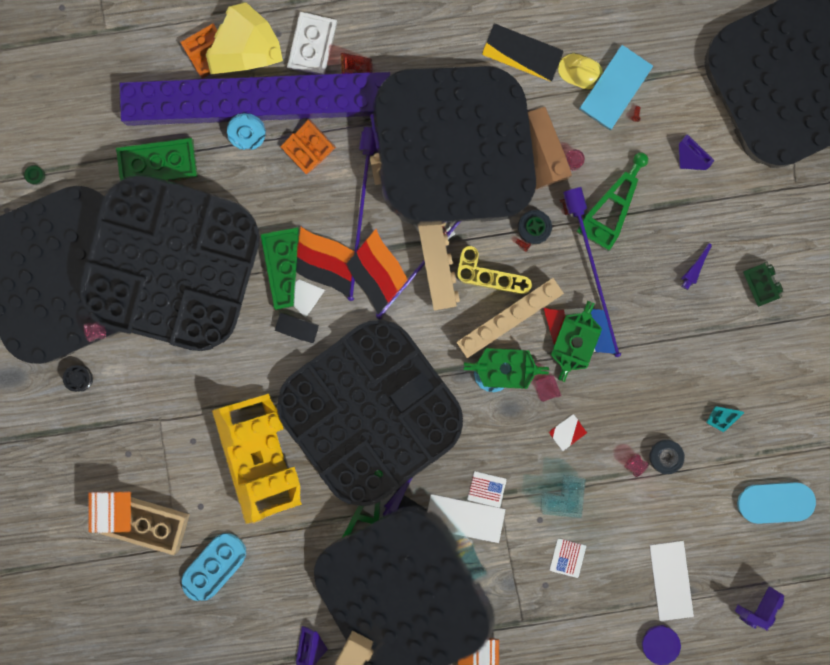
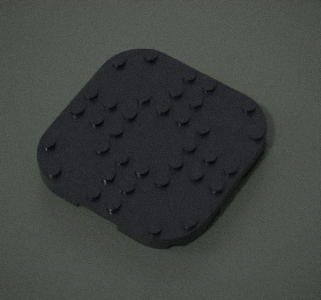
[705,0,830,168]
[373,66,536,226]
[80,175,259,351]
[0,186,121,364]
[277,320,463,506]
[314,506,495,665]

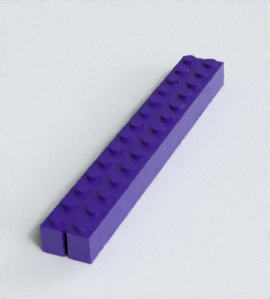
[120,72,390,126]

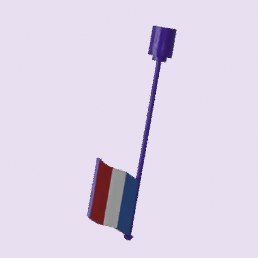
[543,187,621,357]

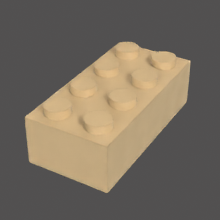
[99,497,190,555]

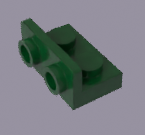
[743,261,784,307]

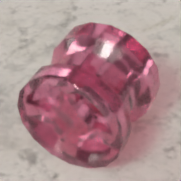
[566,149,585,171]
[84,322,106,342]
[624,453,649,477]

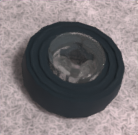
[649,440,685,474]

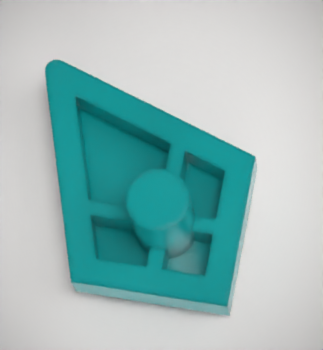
[706,406,744,432]

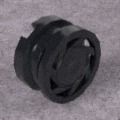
[63,365,93,392]

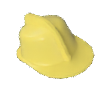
[558,53,603,90]

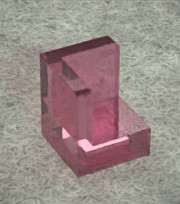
[534,374,561,402]

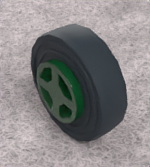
[518,210,552,244]

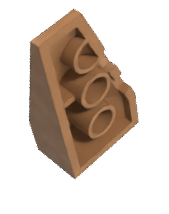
[528,107,572,190]

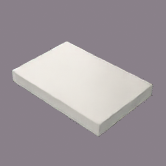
[287,12,337,75]

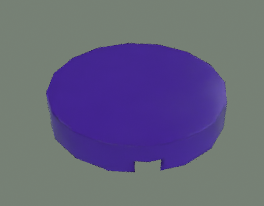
[641,625,681,665]

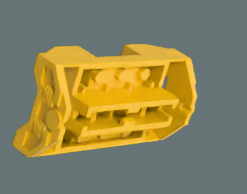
[212,394,302,524]

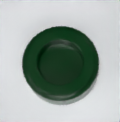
[24,165,45,185]

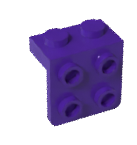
[735,587,784,631]

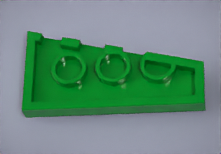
[260,227,299,310]

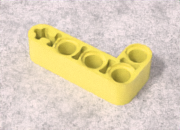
[457,246,532,294]

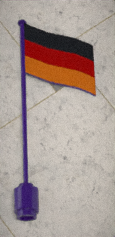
[296,127,378,301]
[347,222,460,320]

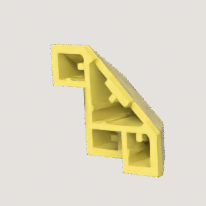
[206,2,283,74]

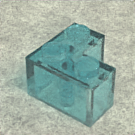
[540,475,585,518]

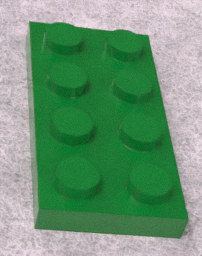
[116,138,198,181]

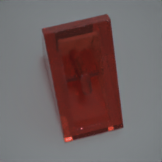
[341,53,372,74]

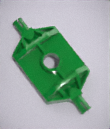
[550,300,602,382]
[463,348,549,389]

